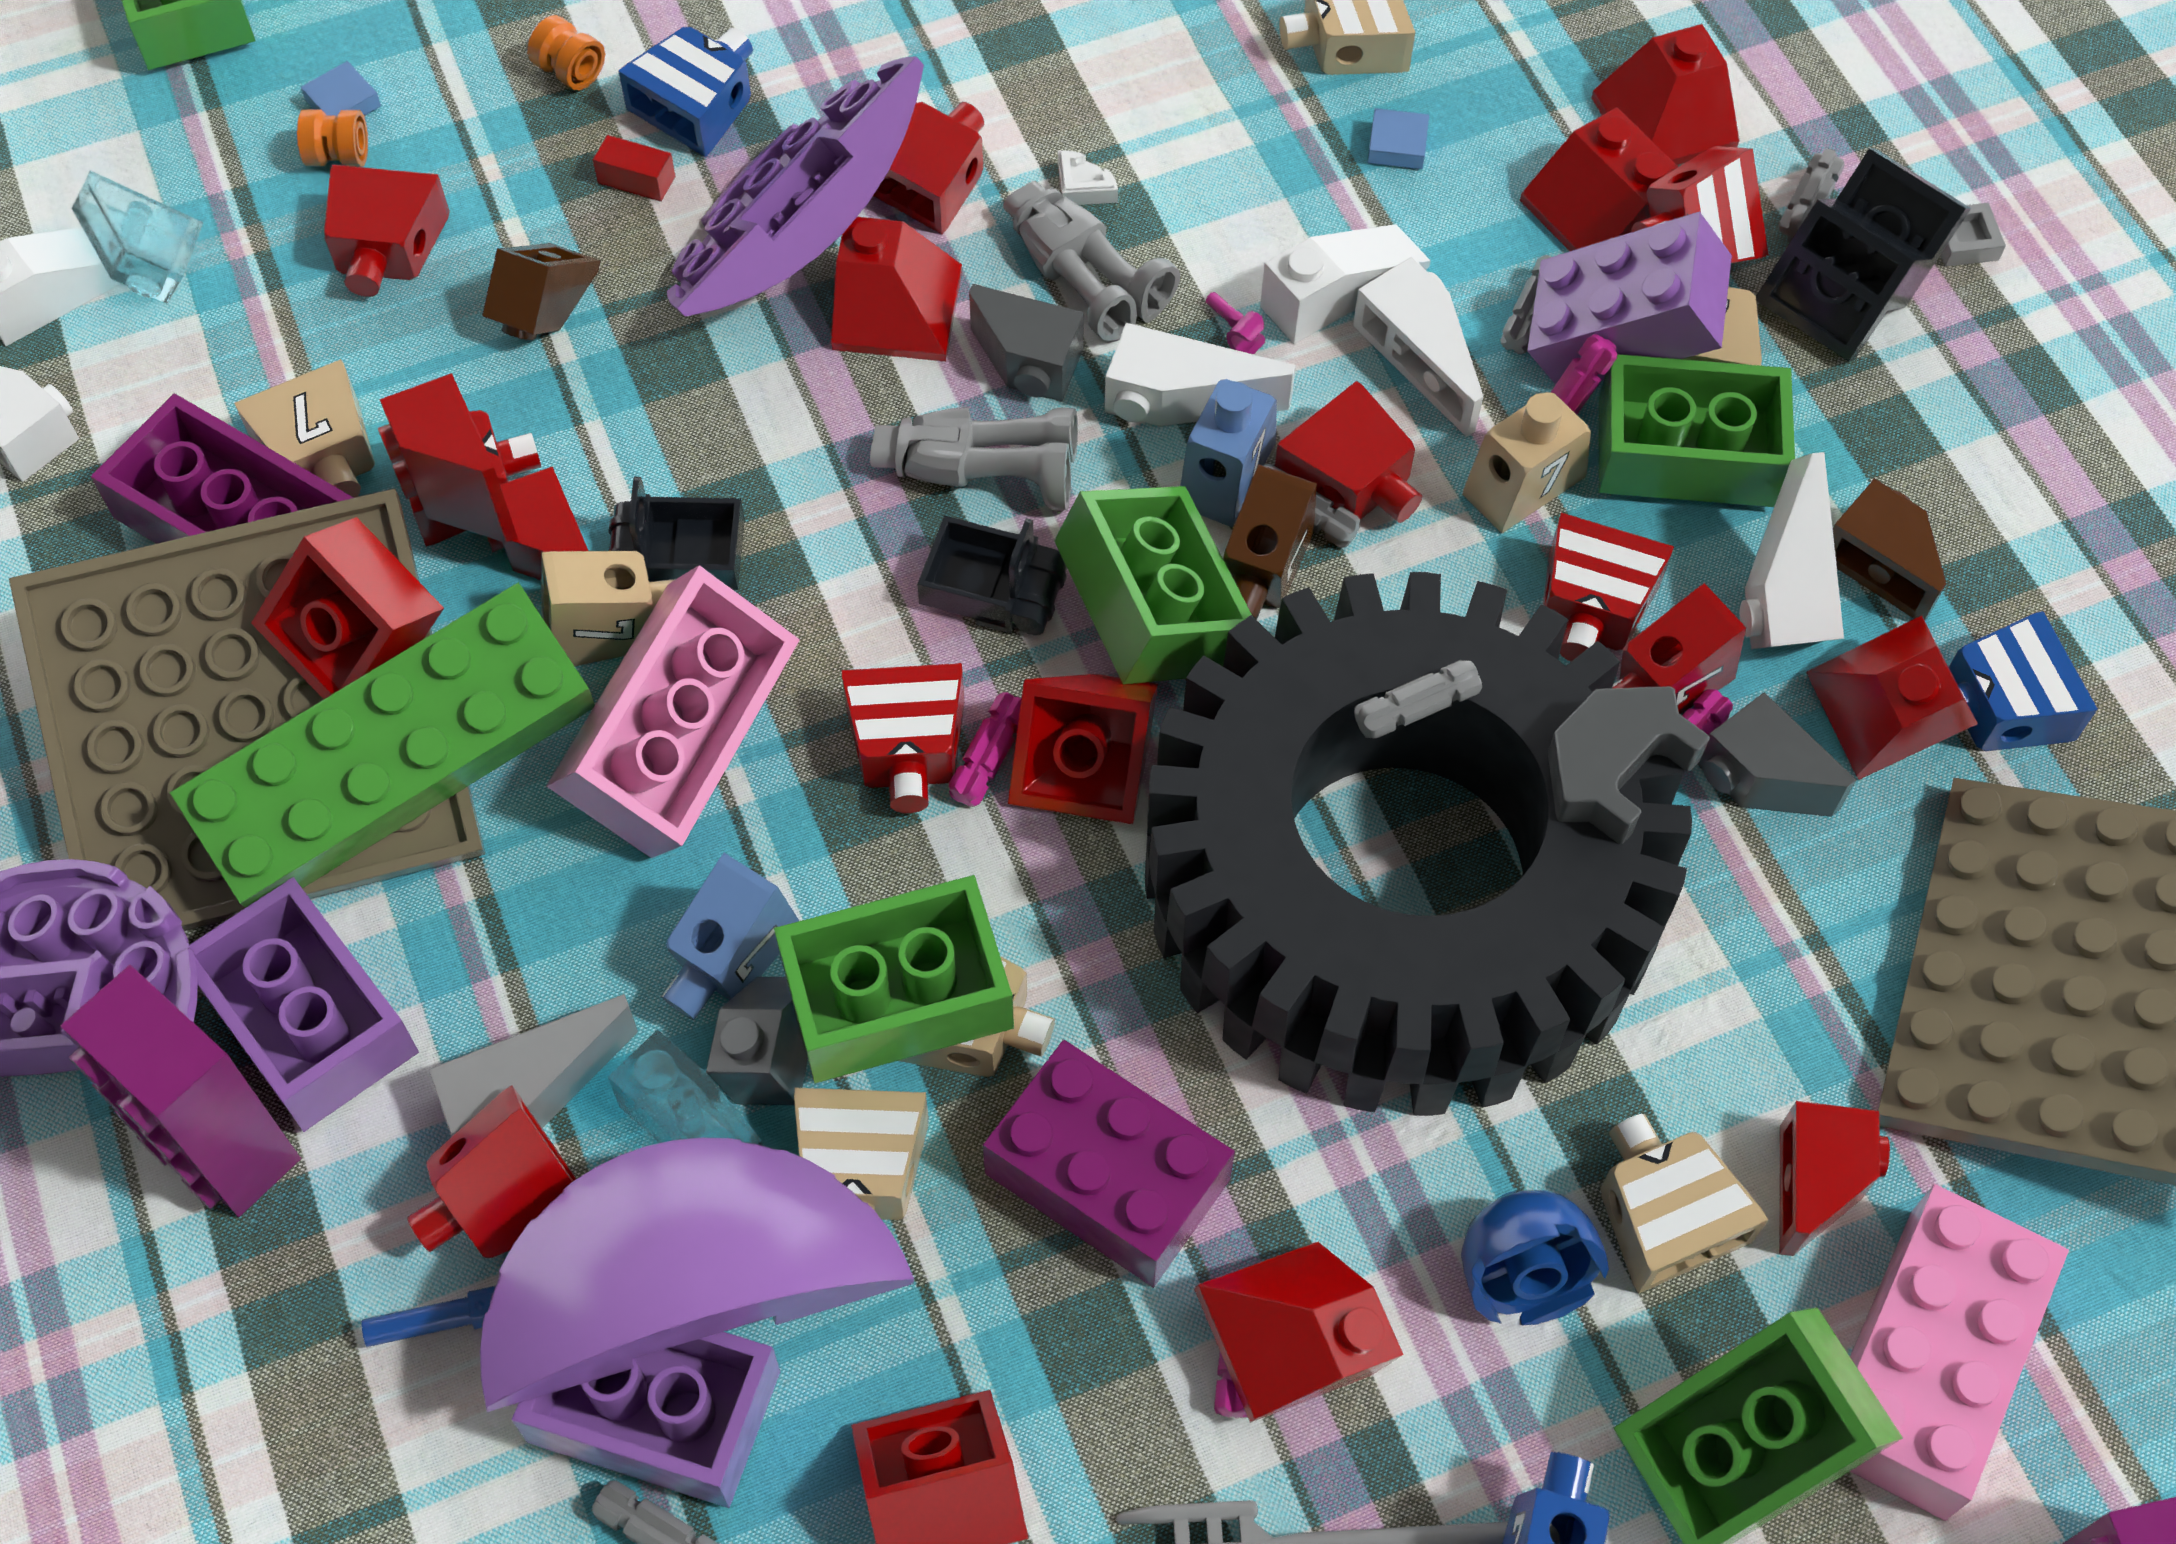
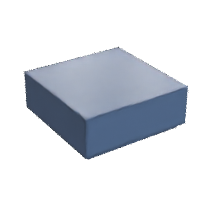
[301,61,381,116]
[1368,108,1429,169]

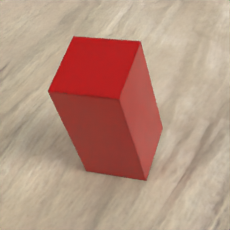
[593,135,676,202]

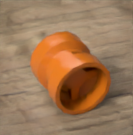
[527,15,605,90]
[297,109,368,167]

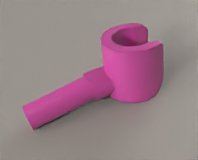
[1206,292,1265,355]

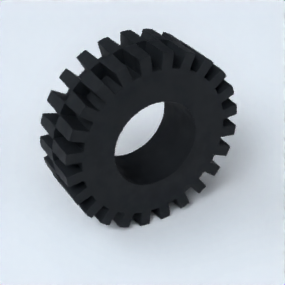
[1145,572,1692,1116]

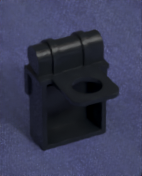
[608,476,745,590]
[917,515,1067,636]

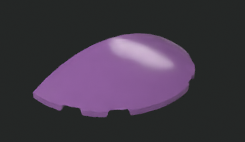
[667,56,924,317]
[0,859,198,1077]
[480,1138,914,1412]

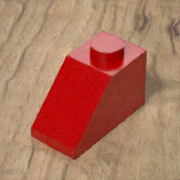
[486,466,589,580]
[1779,1101,1890,1256]

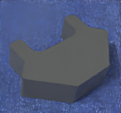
[1548,686,1709,844]

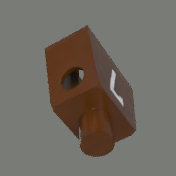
[1223,464,1317,620]

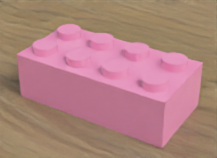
[546,565,800,858]
[1850,1184,2069,1521]

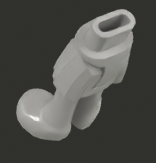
[1003,181,1180,341]
[870,407,1078,510]

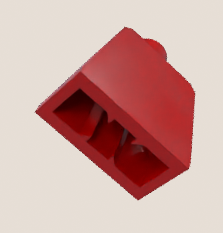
[873,102,984,235]
[324,164,450,297]
[1275,381,1422,523]
[407,1085,577,1258]

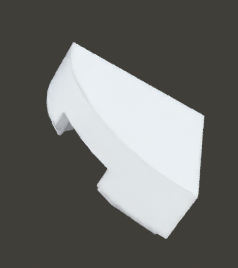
[1058,150,1118,205]

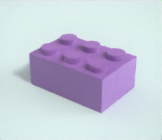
[1527,211,1732,385]
[190,877,419,1132]
[512,1332,781,1509]

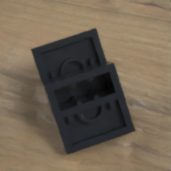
[1756,148,1971,362]

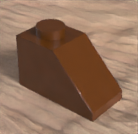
[482,243,601,340]
[1833,478,1946,620]

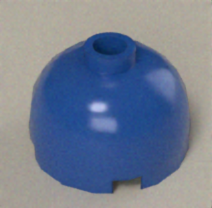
[1461,1190,1609,1325]

